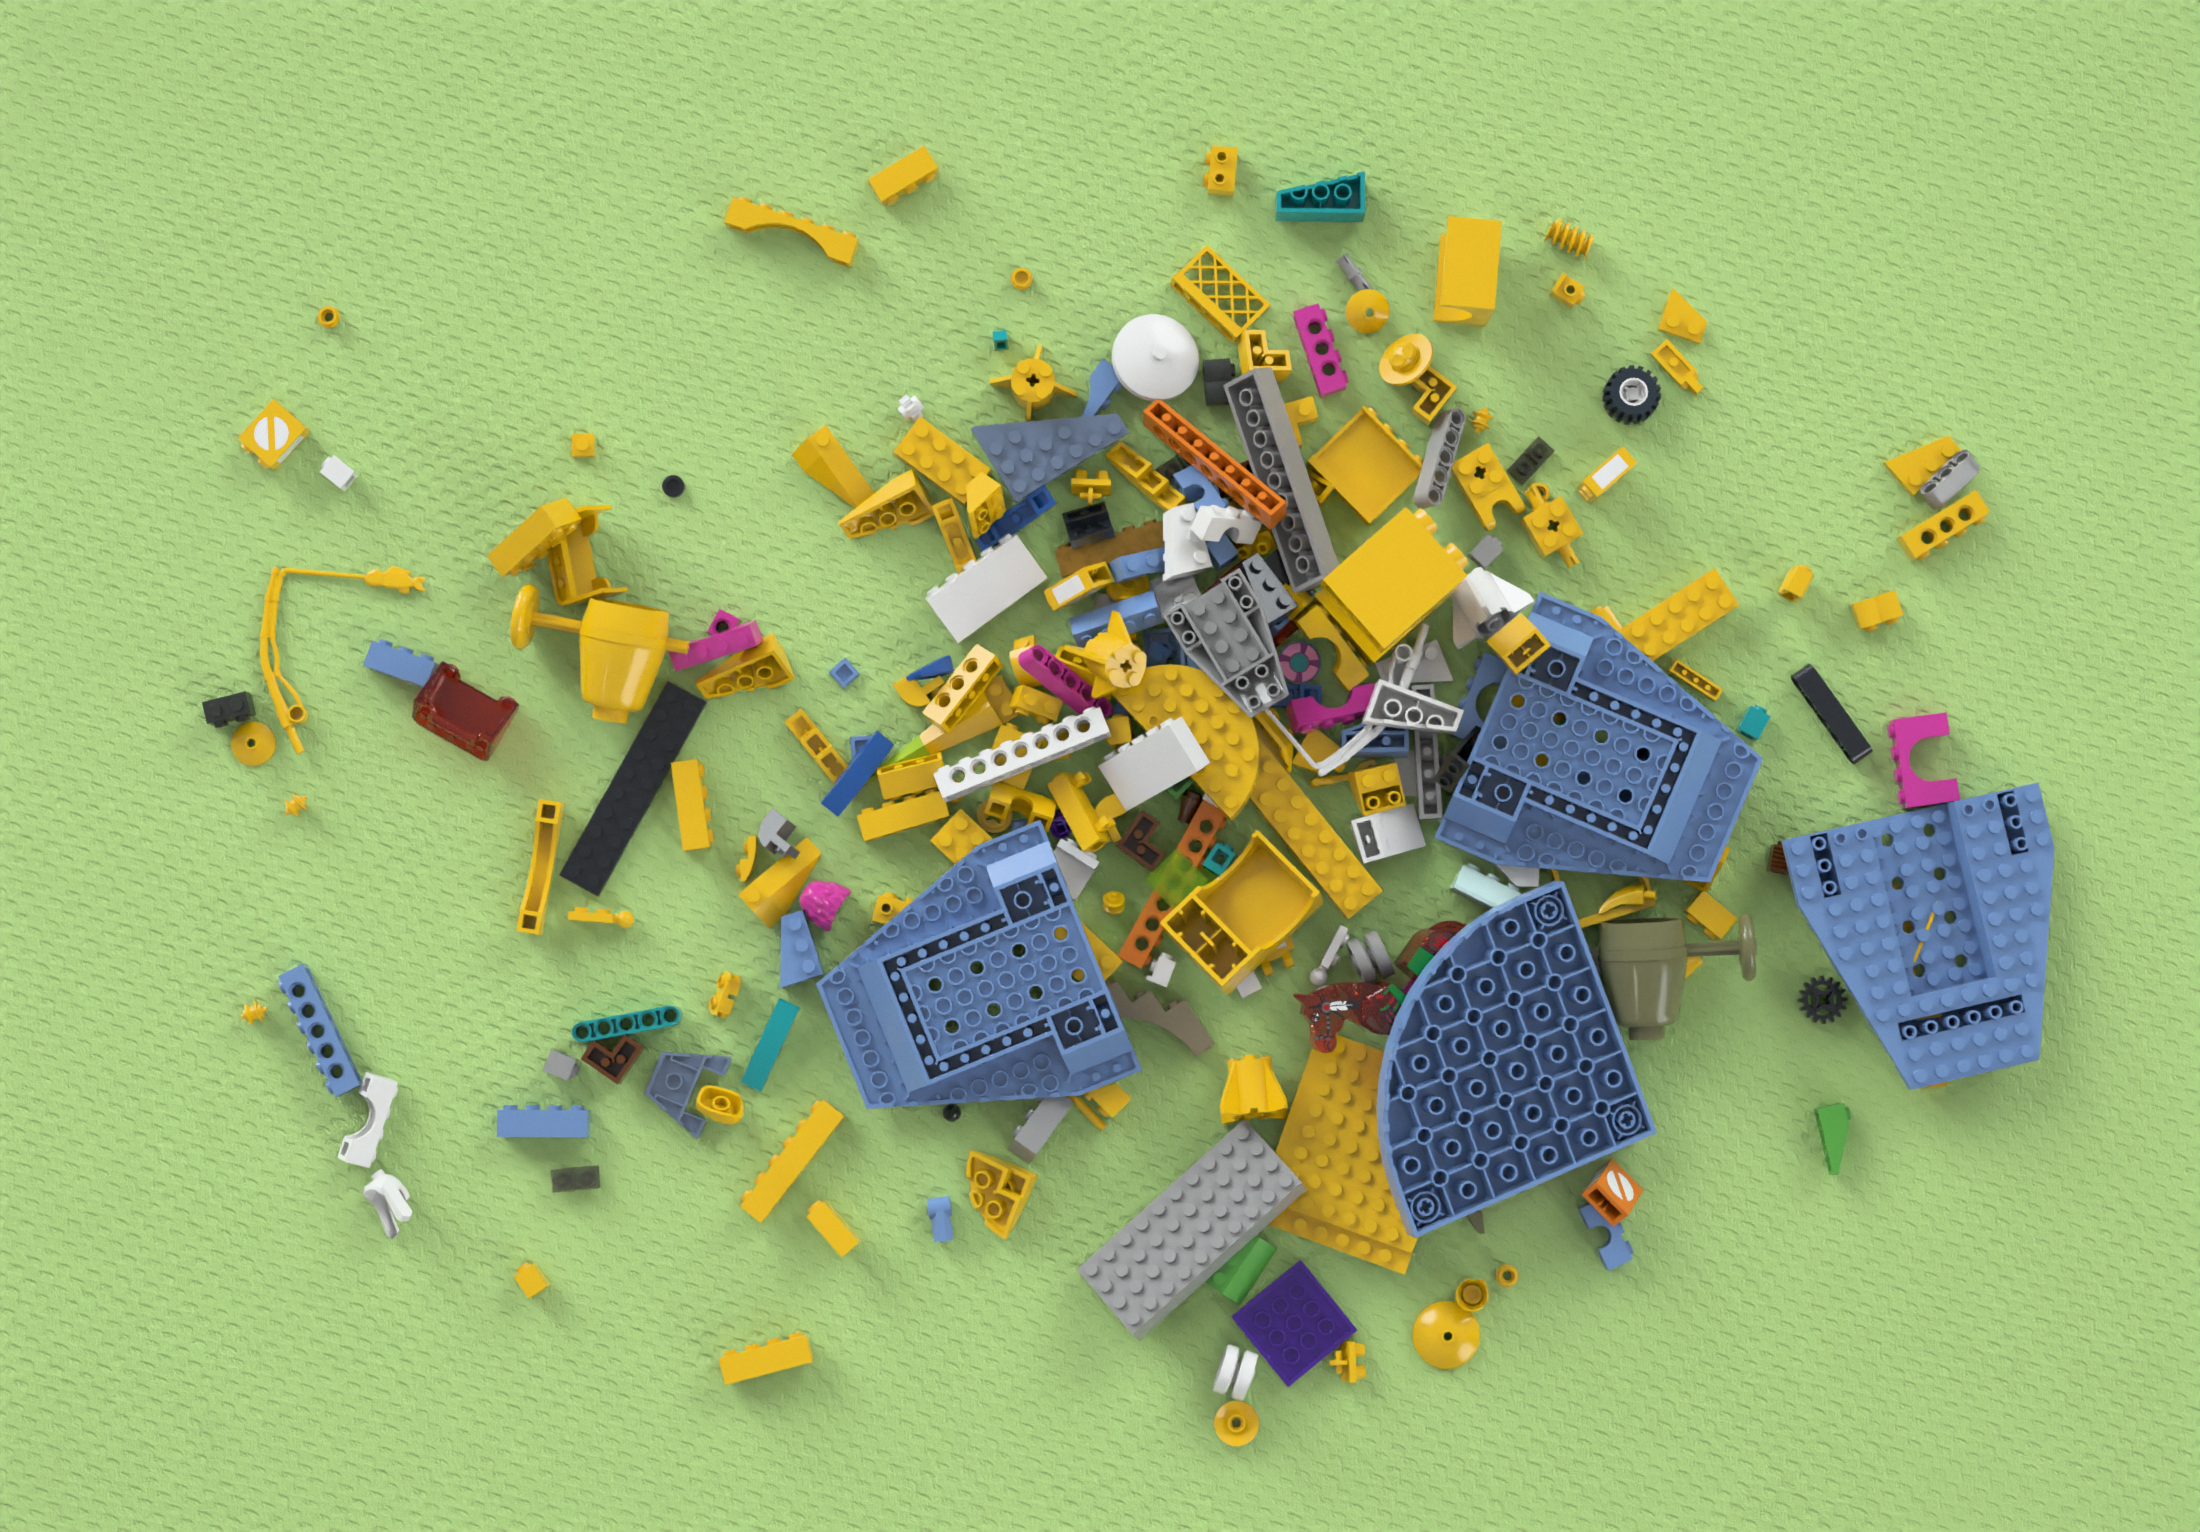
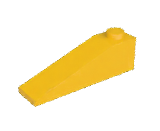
[792,425,874,508]
[838,469,935,539]
[695,633,795,699]
[738,837,822,929]

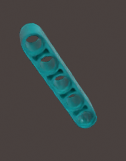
[572,1006,682,1042]

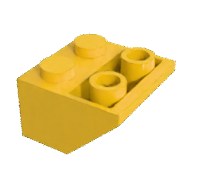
[966,472,1006,539]
[1486,613,1551,676]
[1347,762,1406,816]

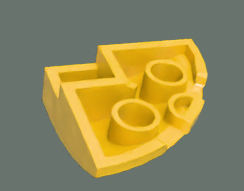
[966,1150,1038,1239]

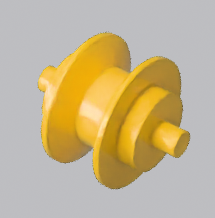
[1469,407,1494,433]
[284,793,308,817]
[1103,891,1125,915]
[240,1000,268,1025]

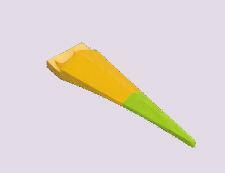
[865,675,1020,785]

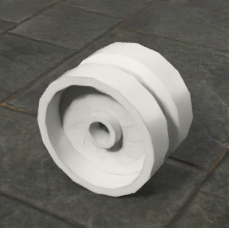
[1212,1344,1258,1401]

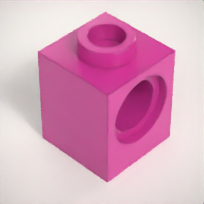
[707,608,741,635]

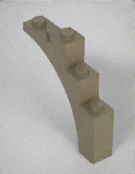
[1106,980,1215,1057]

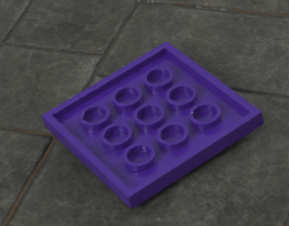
[1231,1260,1357,1387]

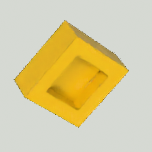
[572,434,595,457]

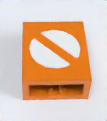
[1581,1158,1643,1227]

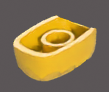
[696,1086,744,1125]

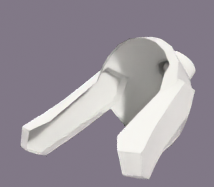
[363,1169,412,1238]

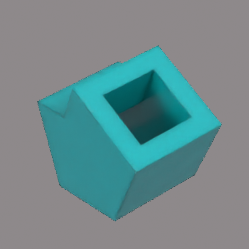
[993,330,1009,351]

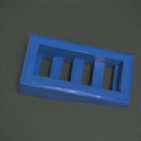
[906,655,954,681]

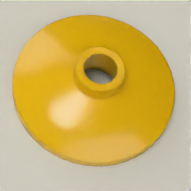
[1346,289,1389,333]
[231,722,276,766]
[1214,1401,1259,1446]

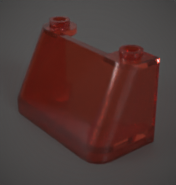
[412,661,519,761]

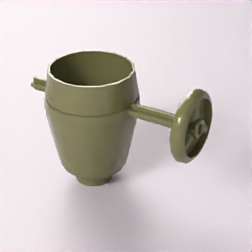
[1589,914,1757,1040]

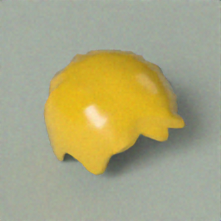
[1455,1278,1489,1312]

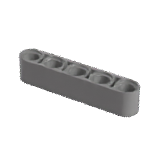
[1413,408,1465,509]

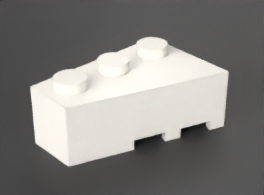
[1163,503,1212,581]

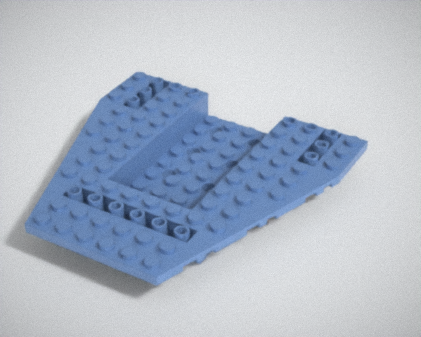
[1434,592,1763,883]
[1781,782,2055,1090]
[816,820,1142,1109]

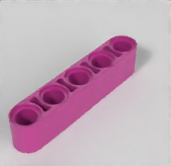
[1018,645,1112,718]

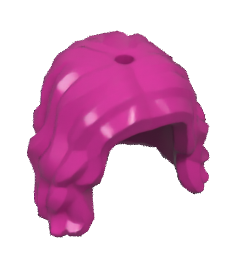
[800,881,851,931]

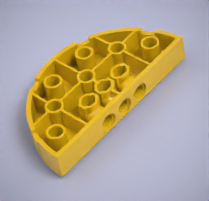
[1110,664,1260,821]

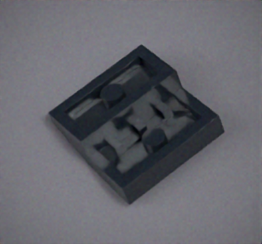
[1062,502,1115,549]

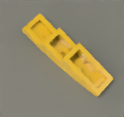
[1105,441,1187,512]
[784,708,848,784]

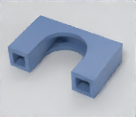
[1451,652,1507,749]

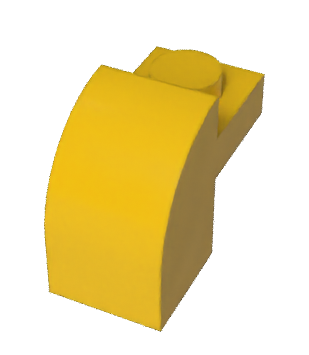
[1010,635,1042,688]
[893,675,945,708]
[1095,793,1128,844]

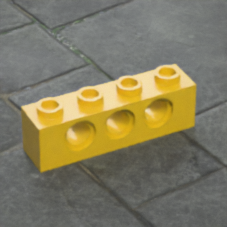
[1897,490,1990,561]
[922,644,1004,734]

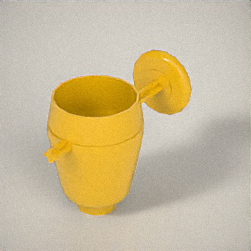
[510,584,690,724]

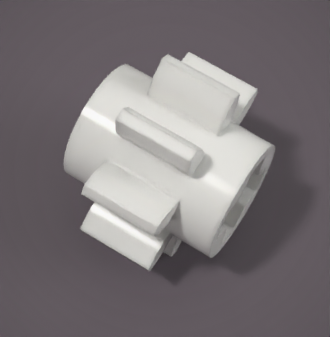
[897,394,924,422]

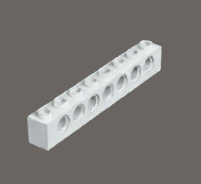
[933,707,1111,803]

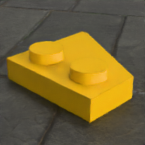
[1657,289,1707,344]

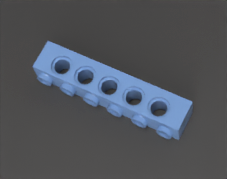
[278,964,363,1097]

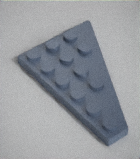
[971,414,1129,503]

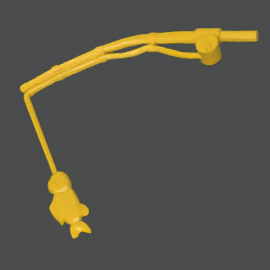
[260,566,425,755]

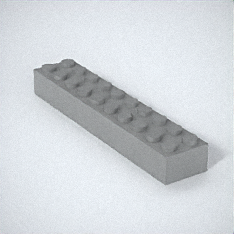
[1223,367,1339,593]

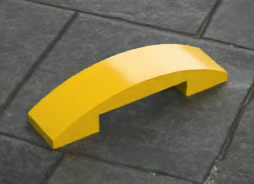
[931,497,977,574]

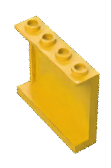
[1306,406,1424,526]

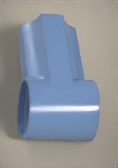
[927,1196,953,1242]

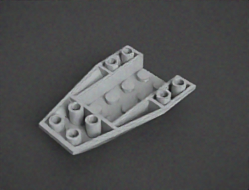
[1163,568,1290,718]

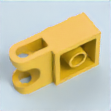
[1450,443,1525,531]

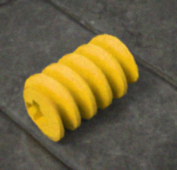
[1544,218,1594,260]

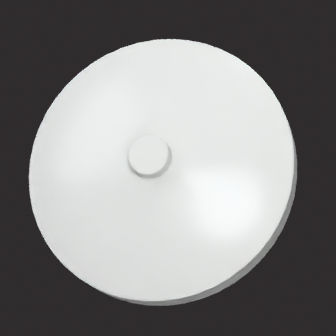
[1112,314,1199,402]

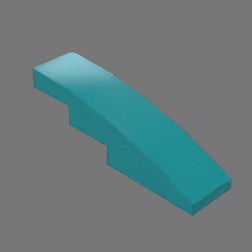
[741,998,800,1092]

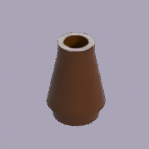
[1178,789,1203,824]

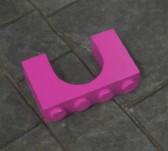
[1887,712,1960,809]

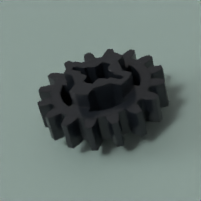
[1797,976,1848,1024]

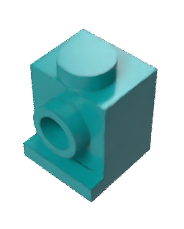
[1202,842,1236,877]

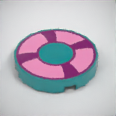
[1278,641,1321,685]

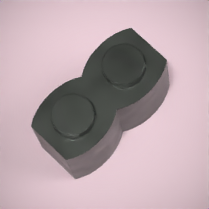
[1203,358,1235,406]

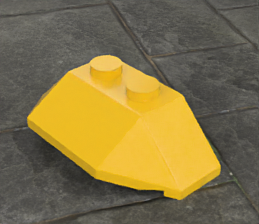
[1252,707,1294,774]

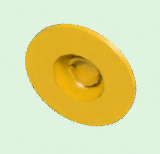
[1379,334,1433,386]

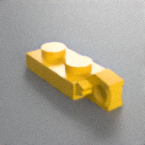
[1650,339,1704,396]

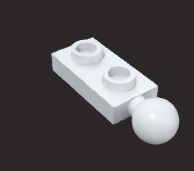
[1309,925,1350,986]

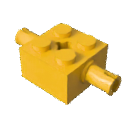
[1520,485,1584,568]

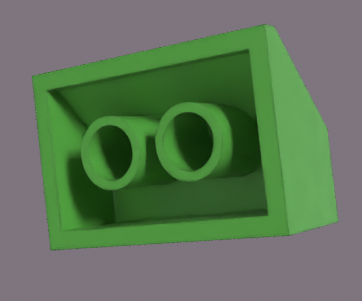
[1205,1235,1277,1305]

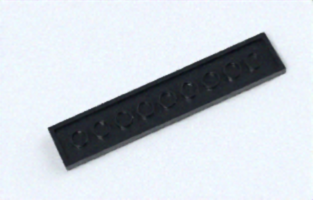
[559,681,707,897]

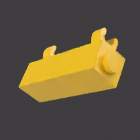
[1047,771,1116,853]

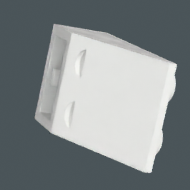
[1349,804,1426,865]

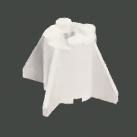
[1453,567,1535,649]

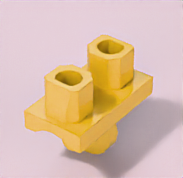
[1071,470,1111,505]
[1234,528,1278,560]
[1329,1340,1366,1383]

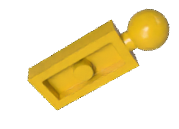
[568,907,634,929]

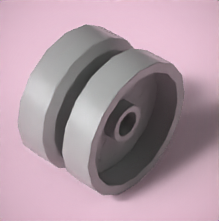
[1346,930,1395,984]

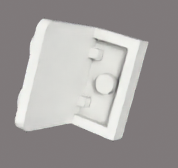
[1054,837,1099,899]

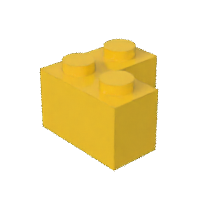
[1237,330,1292,382]
[1409,365,1457,426]
[1284,396,1318,449]

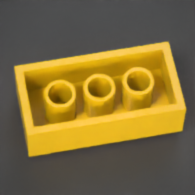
[893,417,992,508]
[487,497,582,577]

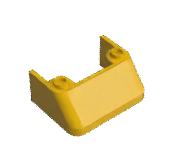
[547,505,628,605]

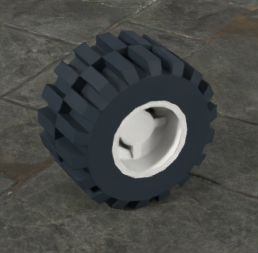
[1602,365,1661,425]

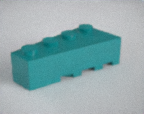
[1275,171,1365,222]

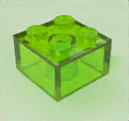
[1145,849,1208,909]

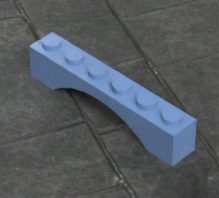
[1081,359,1123,417]

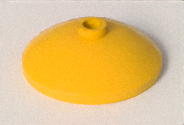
[1412,1301,1480,1369]

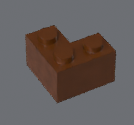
[1116,810,1166,873]
[581,1034,646,1084]

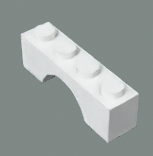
[337,1072,398,1168]

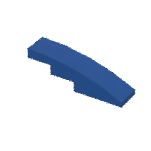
[820,730,894,817]

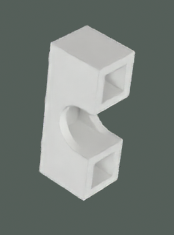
[1190,505,1262,544]

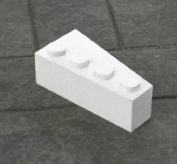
[1361,679,1464,734]

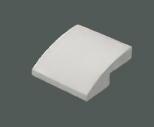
[1149,575,1201,620]

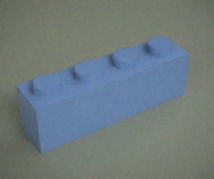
[1069,590,1164,648]
[497,1105,590,1137]

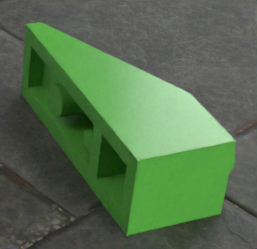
[1814,1103,1851,1175]

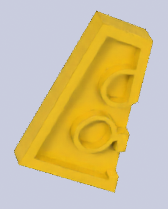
[1883,436,1961,496]

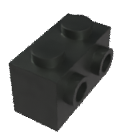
[202,691,256,728]

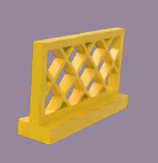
[1169,245,1271,344]

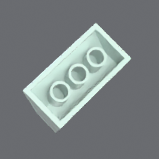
[1450,863,1521,909]

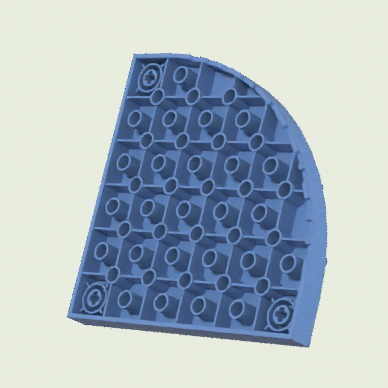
[1377,881,1657,1238]

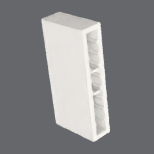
[925,533,1047,643]
[1098,716,1210,811]

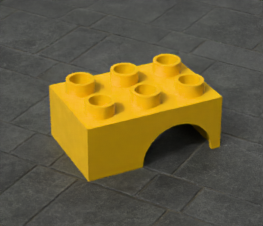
[1160,830,1324,996]

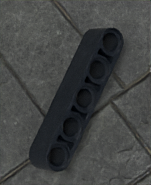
[1791,663,1873,765]

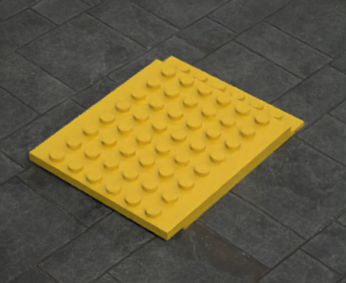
[1268,1028,1419,1275]

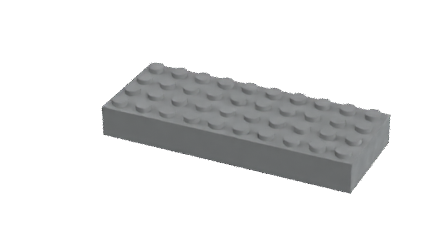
[1077,1119,1307,1341]

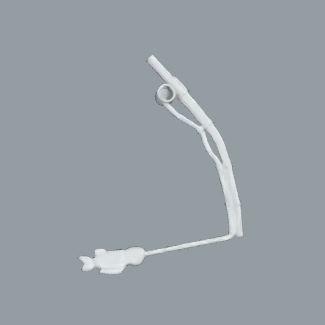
[1264,623,1430,777]

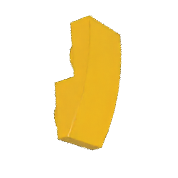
[736,836,758,882]

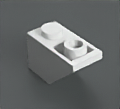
[1492,863,1539,888]

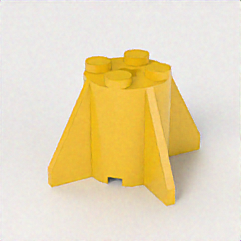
[990,345,1078,422]
[1063,610,1147,699]
[1220,1055,1288,1125]

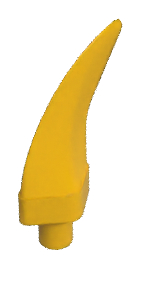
[1598,884,1656,914]

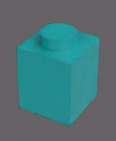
[1735,705,1771,741]

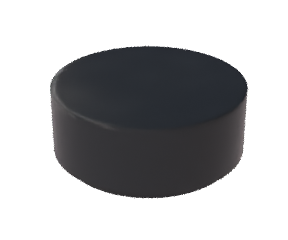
[662,475,685,498]

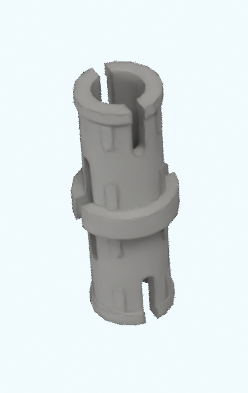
[1336,253,1373,291]

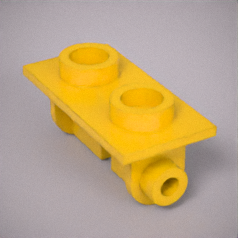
[709,970,742,1019]

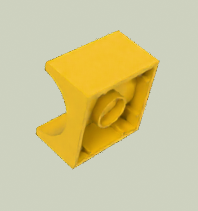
[1433,216,1502,326]

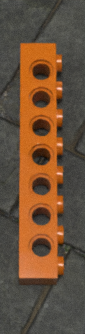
[1143,399,1286,530]
[1118,800,1228,969]

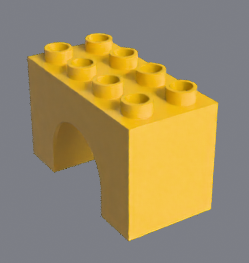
[1313,507,1469,667]

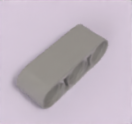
[1920,449,1980,509]

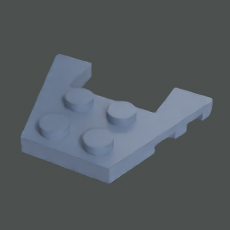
[644,1052,733,1139]

